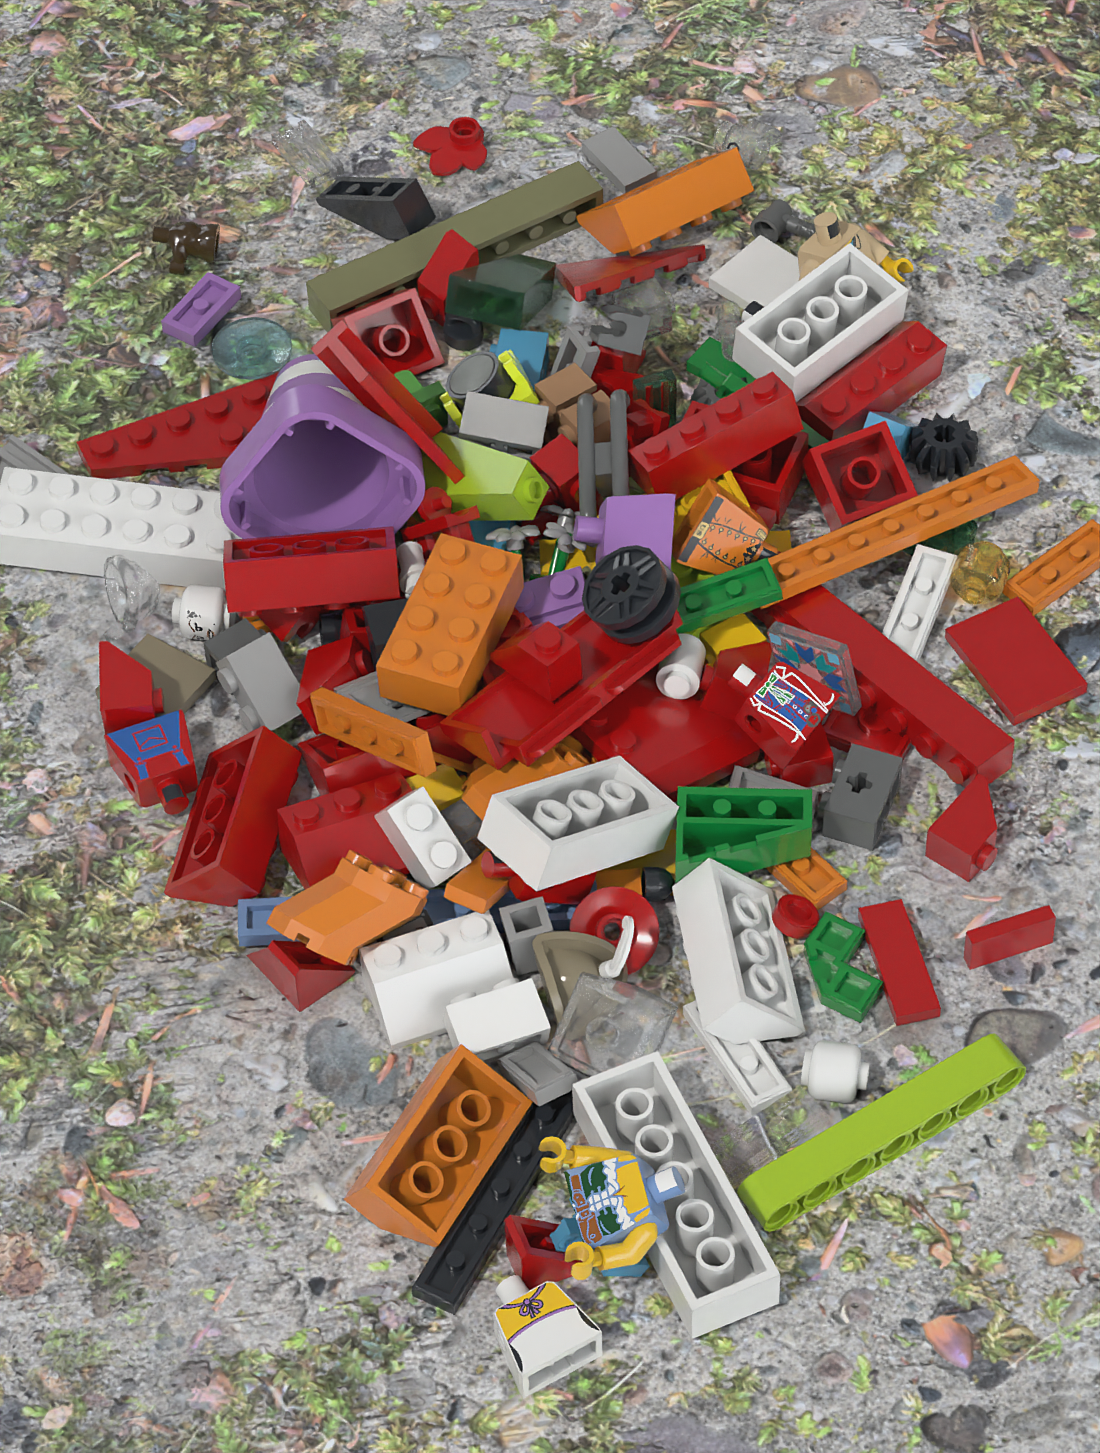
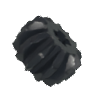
[908,413,978,482]

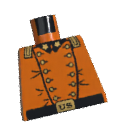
[672,478,778,575]

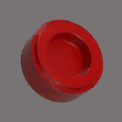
[772,894,819,939]

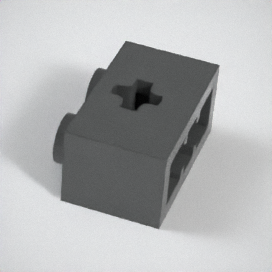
[818,743,903,851]

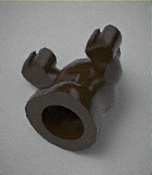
[152,221,220,275]

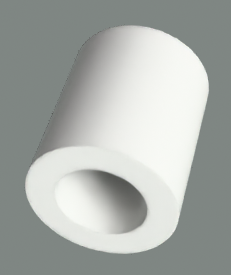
[656,634,706,699]

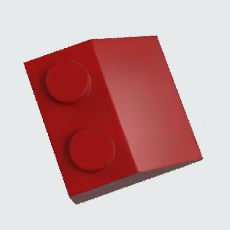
[330,288,445,375]

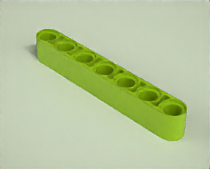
[737,1033,1026,1232]

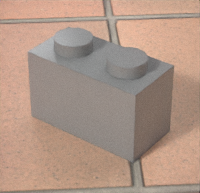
[216,632,302,732]

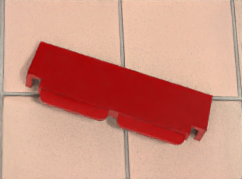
[439,610,683,770]

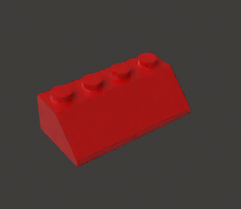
[796,321,947,441]
[628,371,804,500]
[223,526,400,617]
[297,712,478,796]
[164,725,302,907]

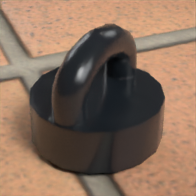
[443,310,484,351]

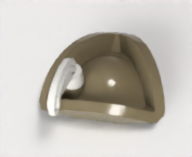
[532,915,634,1039]

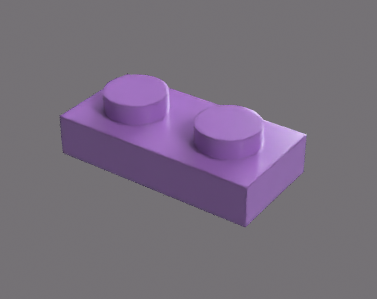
[161,272,241,347]

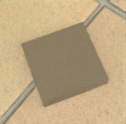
[95,633,217,717]

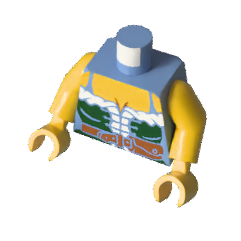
[539,1136,685,1280]

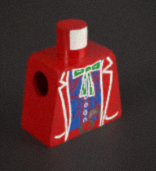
[727,662,841,770]

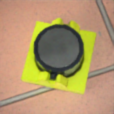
[439,349,540,429]

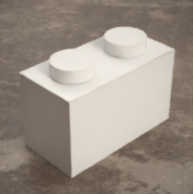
[374,787,472,889]
[443,978,551,1062]

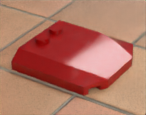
[571,662,760,802]

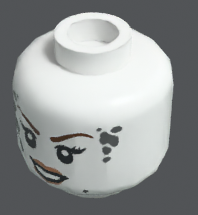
[172,585,236,641]

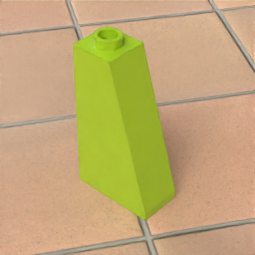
[412,432,549,521]

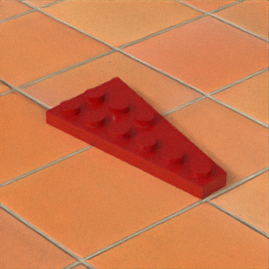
[76,371,280,479]

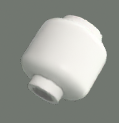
[801,1040,870,1103]

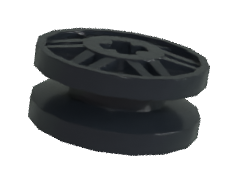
[582,545,681,644]

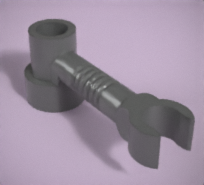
[750,199,816,243]

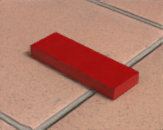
[858,899,941,1026]

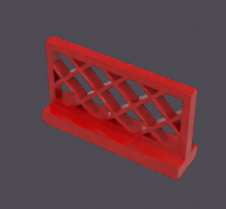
[310,320,464,485]

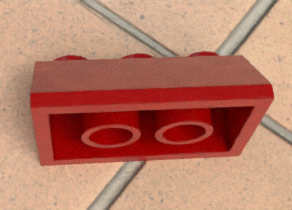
[277,771,413,890]

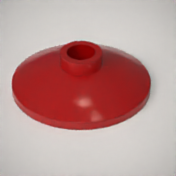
[569,886,660,975]

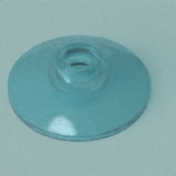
[212,317,292,380]

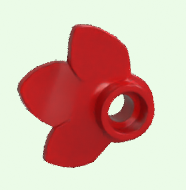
[413,117,487,176]

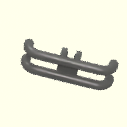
[577,389,630,548]

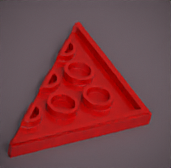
[555,244,706,302]

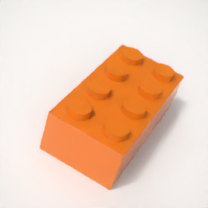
[376,533,524,716]

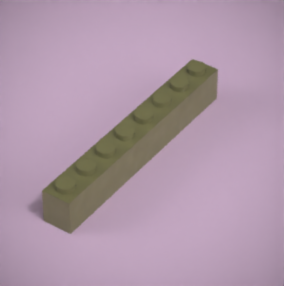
[306,161,603,333]

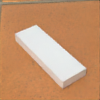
[882,544,958,663]
[683,1000,792,1116]

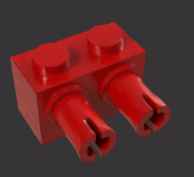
[518,433,604,545]

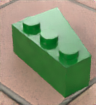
[675,786,812,884]

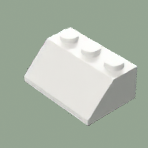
[359,910,513,1050]

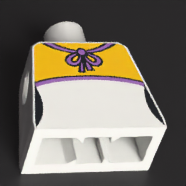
[493,1275,603,1399]

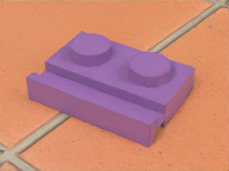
[515,566,586,629]

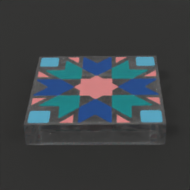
[767,621,862,716]

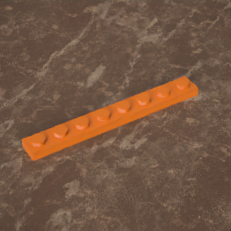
[760,455,1040,609]

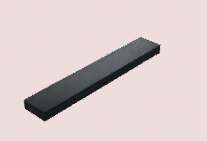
[412,1090,575,1315]

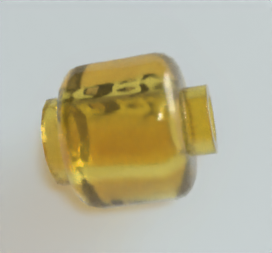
[950,541,1011,605]

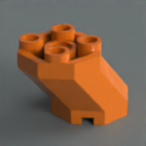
[461,733,599,821]
[266,850,429,965]

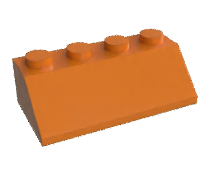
[576,147,755,256]
[343,1044,533,1247]

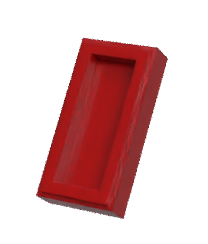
[963,905,1056,970]

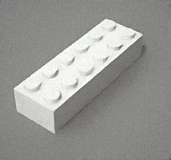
[0,467,242,590]
[572,1051,780,1339]

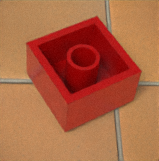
[801,420,918,532]

